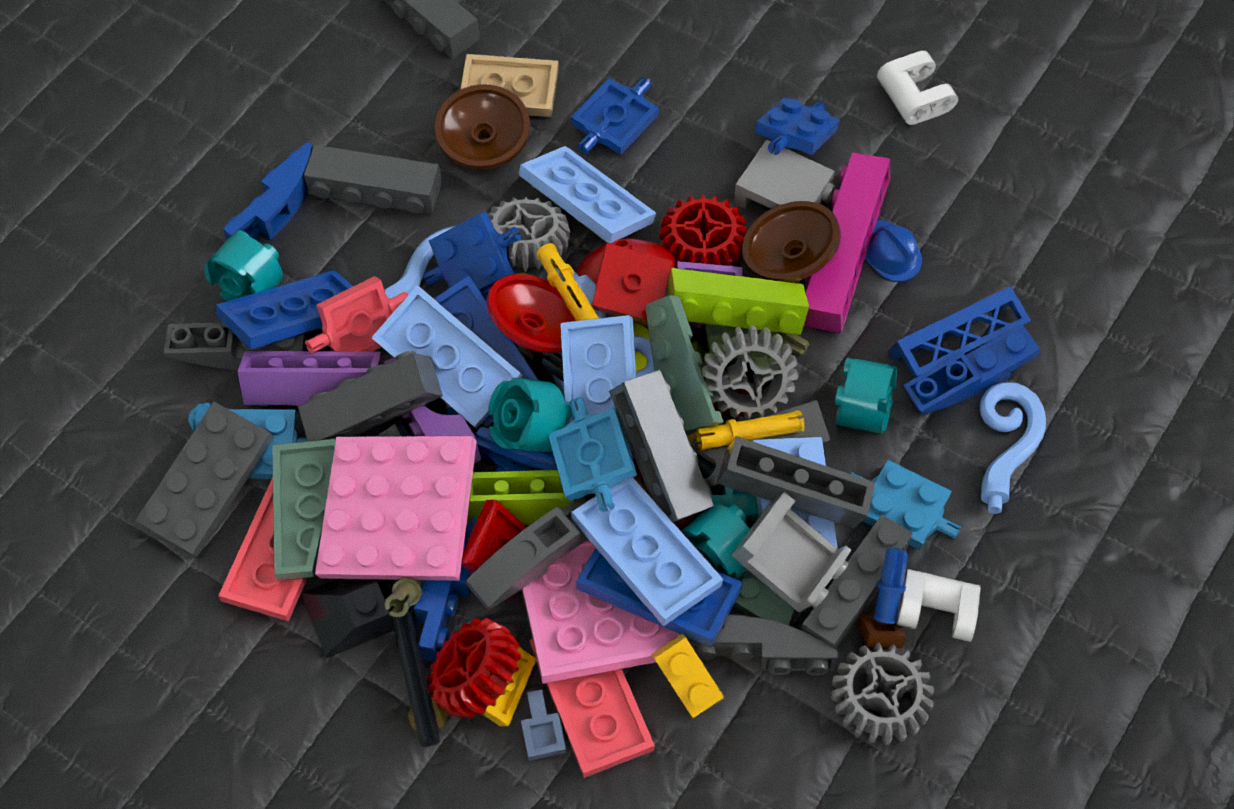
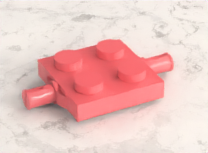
[305,276,408,354]

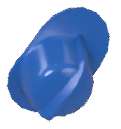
[865,220,922,282]

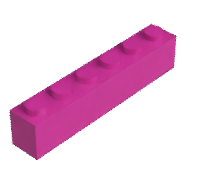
[804,153,890,334]

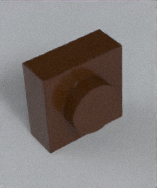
[858,613,905,649]

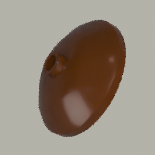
[435,84,530,169]
[742,201,841,282]

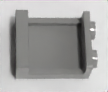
[734,140,836,209]
[731,492,851,612]

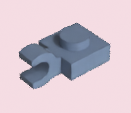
[521,689,566,761]

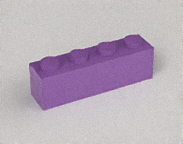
[238,351,383,406]

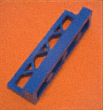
[888,286,1031,379]

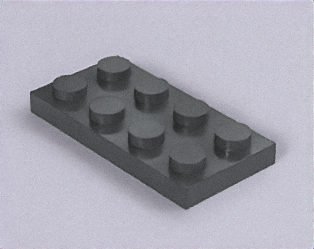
[135,401,274,557]

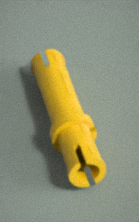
[536,243,600,321]
[695,410,804,451]

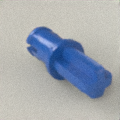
[874,548,908,624]

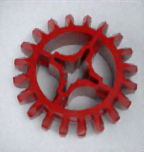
[659,193,747,266]
[427,618,521,719]

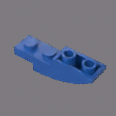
[223,142,313,241]
[903,323,1041,415]
[414,517,478,661]

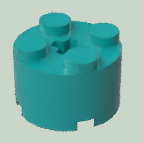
[204,230,283,301]
[835,358,897,434]
[488,378,572,452]
[681,503,750,579]

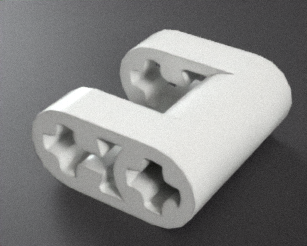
[877,51,958,125]
[897,569,980,642]

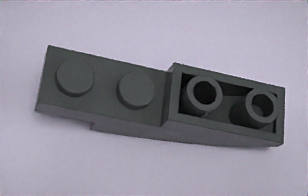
[163,322,308,370]
[465,497,588,611]
[687,615,838,675]

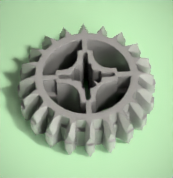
[488,196,570,272]
[702,324,799,420]
[831,642,934,745]

